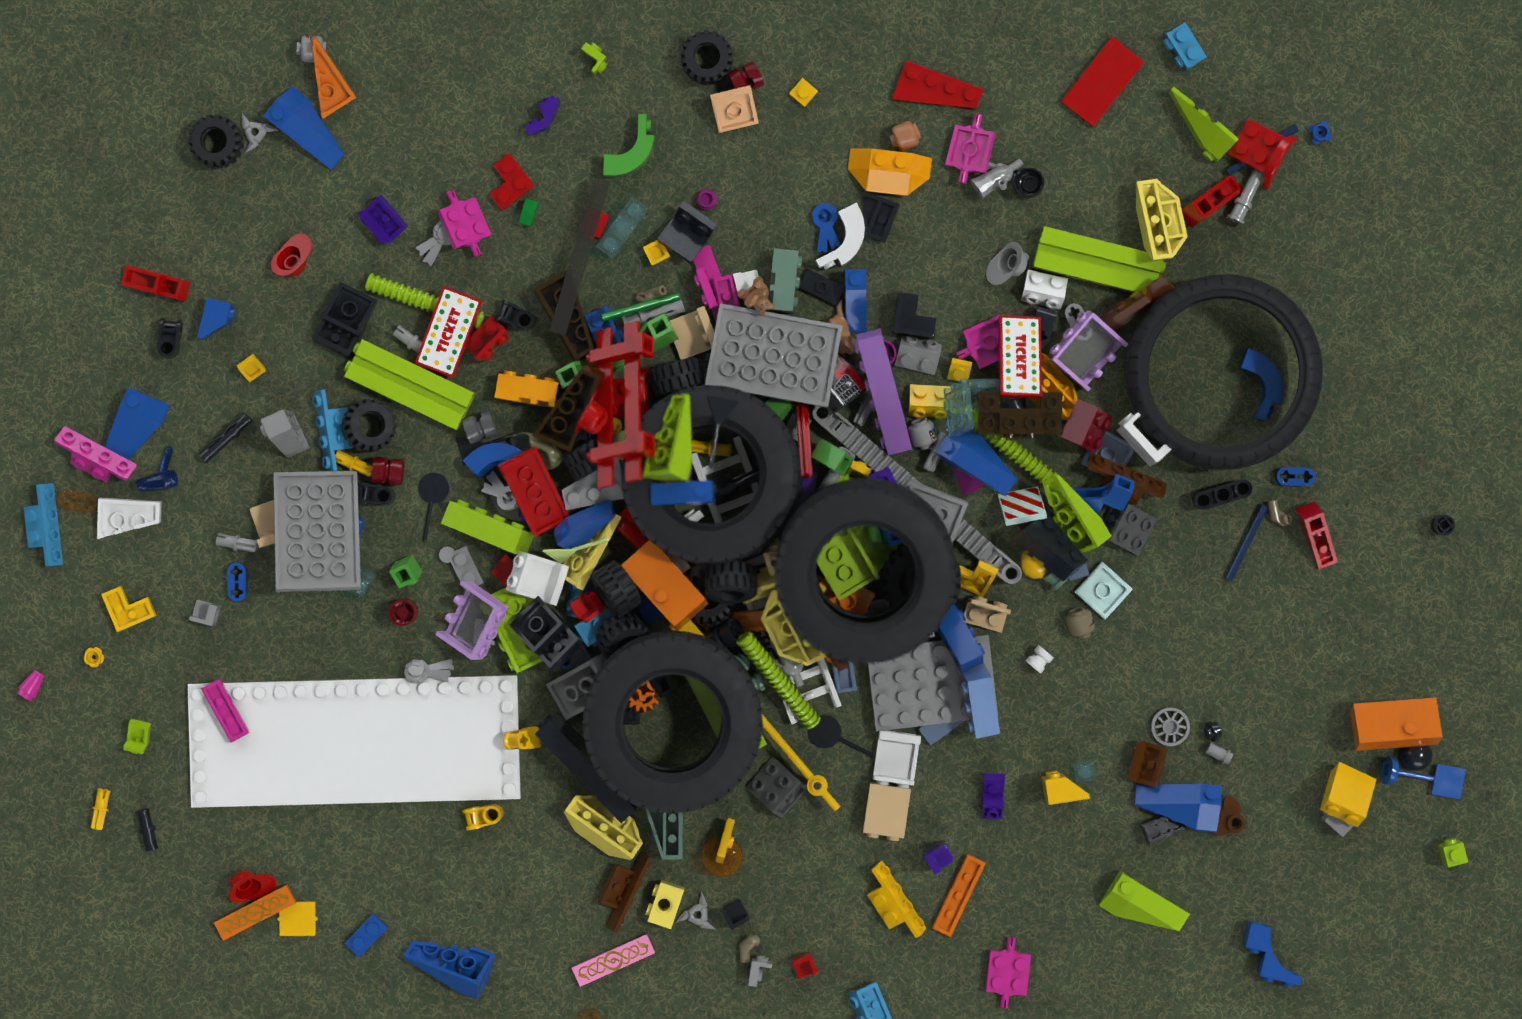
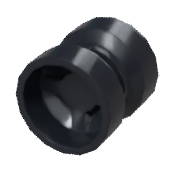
[1430,515,1455,535]

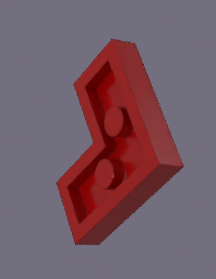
[490,153,535,211]

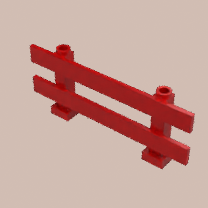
[586,320,655,489]

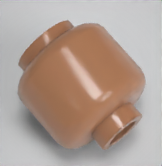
[890,121,922,151]

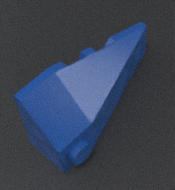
[264,86,344,170]
[105,388,170,460]
[935,428,1017,497]
[1135,784,1221,833]
[403,941,496,999]

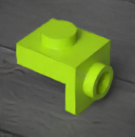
[581,42,608,76]
[123,719,151,754]

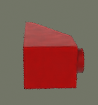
[1182,175,1243,228]
[1296,501,1338,570]

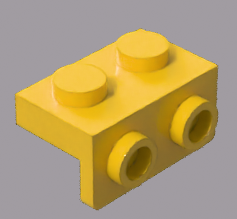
[908,384,951,419]

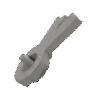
[416,220,451,267]
[481,470,518,511]
[404,659,454,683]

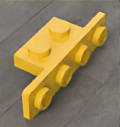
[867,861,926,938]

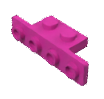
[693,245,721,322]
[54,427,137,482]

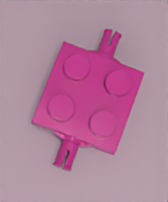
[945,114,996,184]
[437,190,492,258]
[956,315,1000,369]
[985,937,1031,1008]

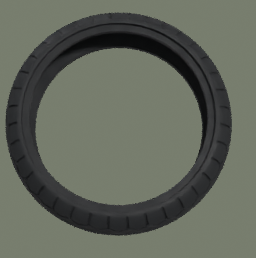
[1125,274,1323,470]

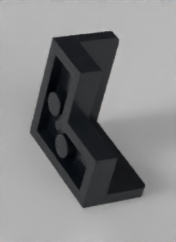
[893,291,936,339]

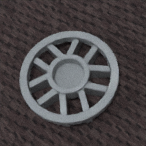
[1151,707,1190,746]

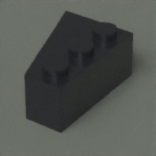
[1011,513,1088,581]

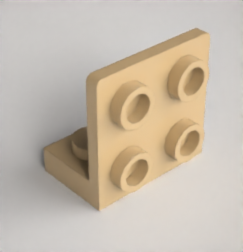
[670,306,714,360]
[250,500,275,548]
[964,595,1011,633]

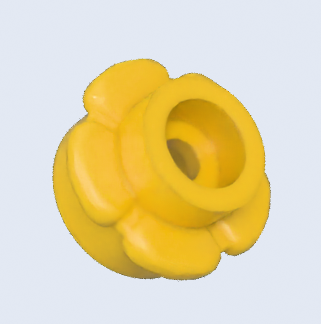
[84,647,104,667]

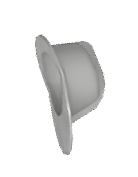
[986,242,1029,285]

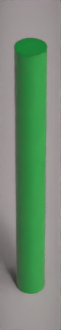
[600,292,680,322]

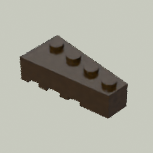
[534,269,594,362]
[533,365,606,452]

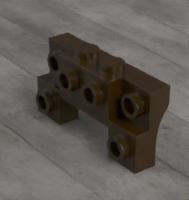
[977,392,1063,438]

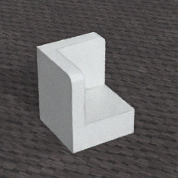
[733,270,759,294]

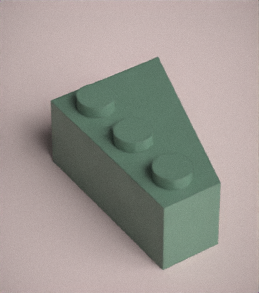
[768,248,802,314]
[645,809,683,859]

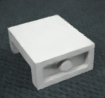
[1116,412,1172,466]
[506,550,569,606]
[873,730,921,788]

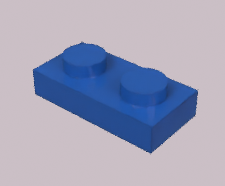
[345,913,388,958]

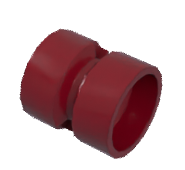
[727,61,765,90]
[372,456,405,486]
[389,599,419,626]

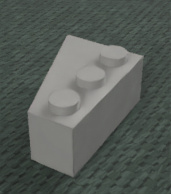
[260,409,310,458]
[562,459,624,510]

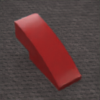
[121,265,191,302]

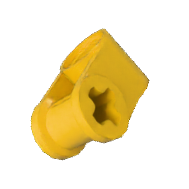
[503,726,542,750]
[462,804,503,830]

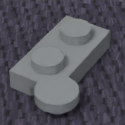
[439,546,484,591]

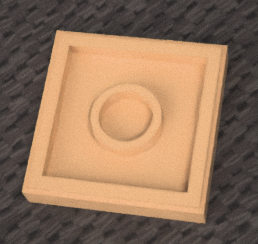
[710,85,759,133]

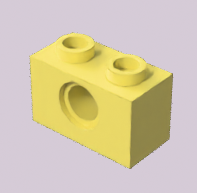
[645,880,685,929]

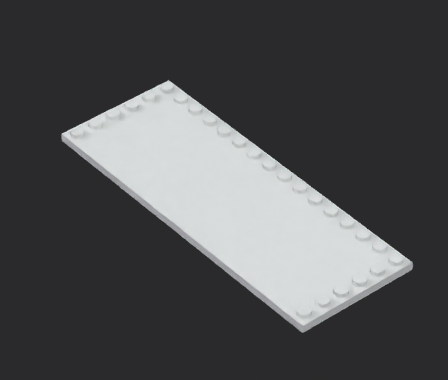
[188,675,521,808]

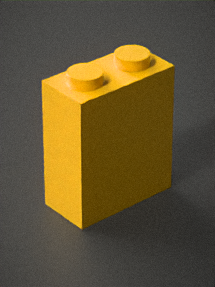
[1320,762,1377,827]

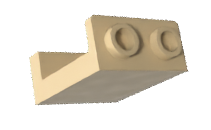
[862,782,911,841]

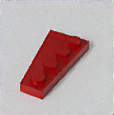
[892,60,984,109]

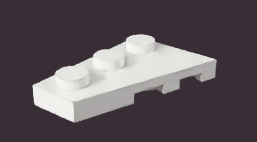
[97,497,162,539]

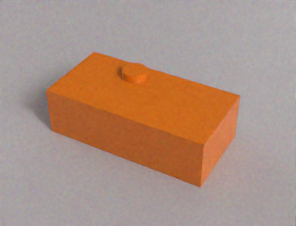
[621,540,708,631]
[1350,698,1443,751]

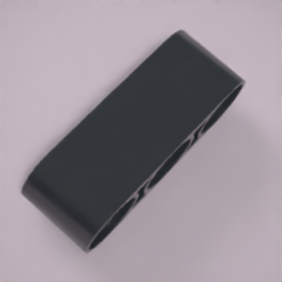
[1192,479,1253,510]

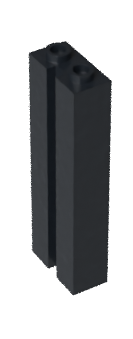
[535,712,639,824]

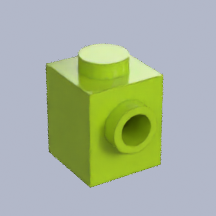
[1438,838,1468,868]

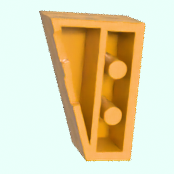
[494,370,561,408]

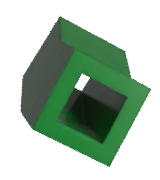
[519,198,539,226]

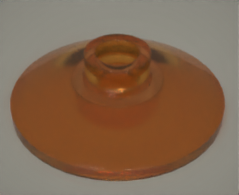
[702,837,743,877]

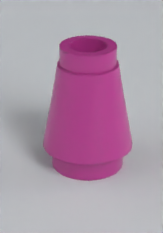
[17,670,45,701]

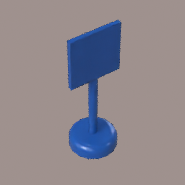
[1381,756,1466,799]

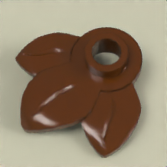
[1212,795,1245,836]

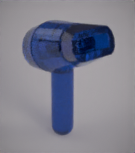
[136,446,178,492]

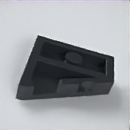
[862,191,900,243]

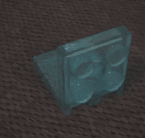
[943,379,999,437]

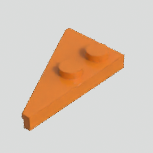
[311,36,356,118]

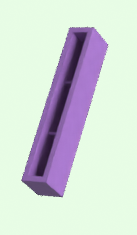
[854,328,912,455]

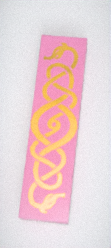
[572,934,655,987]

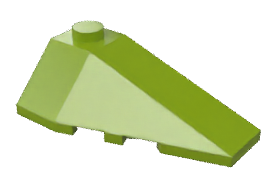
[1168,87,1238,162]
[642,393,692,483]
[1042,474,1111,554]
[1099,871,1190,931]

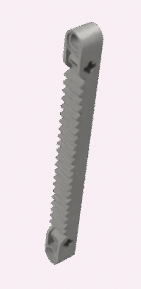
[812,406,1022,584]

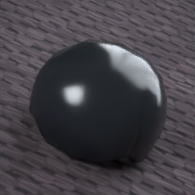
[1012,167,1045,199]
[1399,745,1433,771]

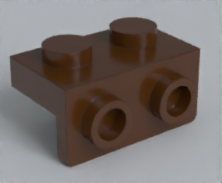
[1128,740,1168,788]

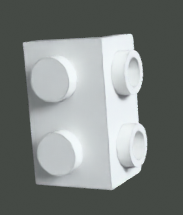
[1021,270,1068,309]

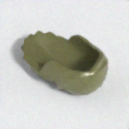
[510,432,564,470]

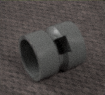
[462,410,498,444]

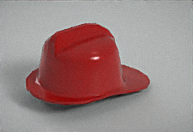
[271,234,312,277]
[575,389,608,433]
[229,870,277,903]

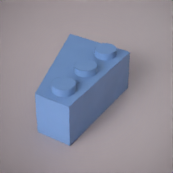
[960,662,1000,739]

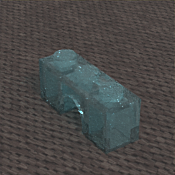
[596,196,650,260]

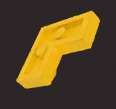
[960,560,999,597]
[101,586,157,632]

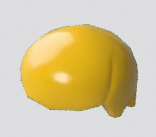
[1021,550,1050,579]

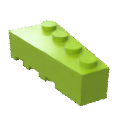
[441,499,534,554]

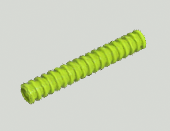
[365,273,484,329]
[954,400,1058,484]
[737,631,821,729]

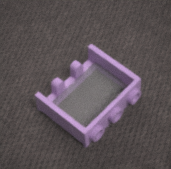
[1047,310,1128,391]
[435,581,509,660]

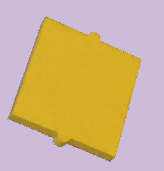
[277,902,318,936]

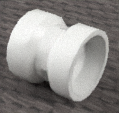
[1025,645,1054,674]

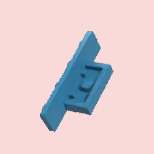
[312,390,353,472]
[23,483,63,567]

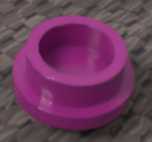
[696,189,717,210]

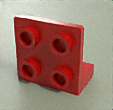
[466,315,510,362]

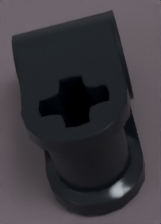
[494,299,536,331]
[1035,306,1058,347]
[157,318,183,359]
[358,482,396,505]

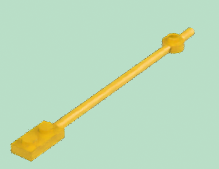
[669,620,840,812]

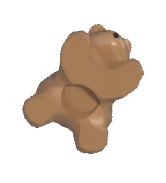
[737,277,774,316]
[827,300,857,359]

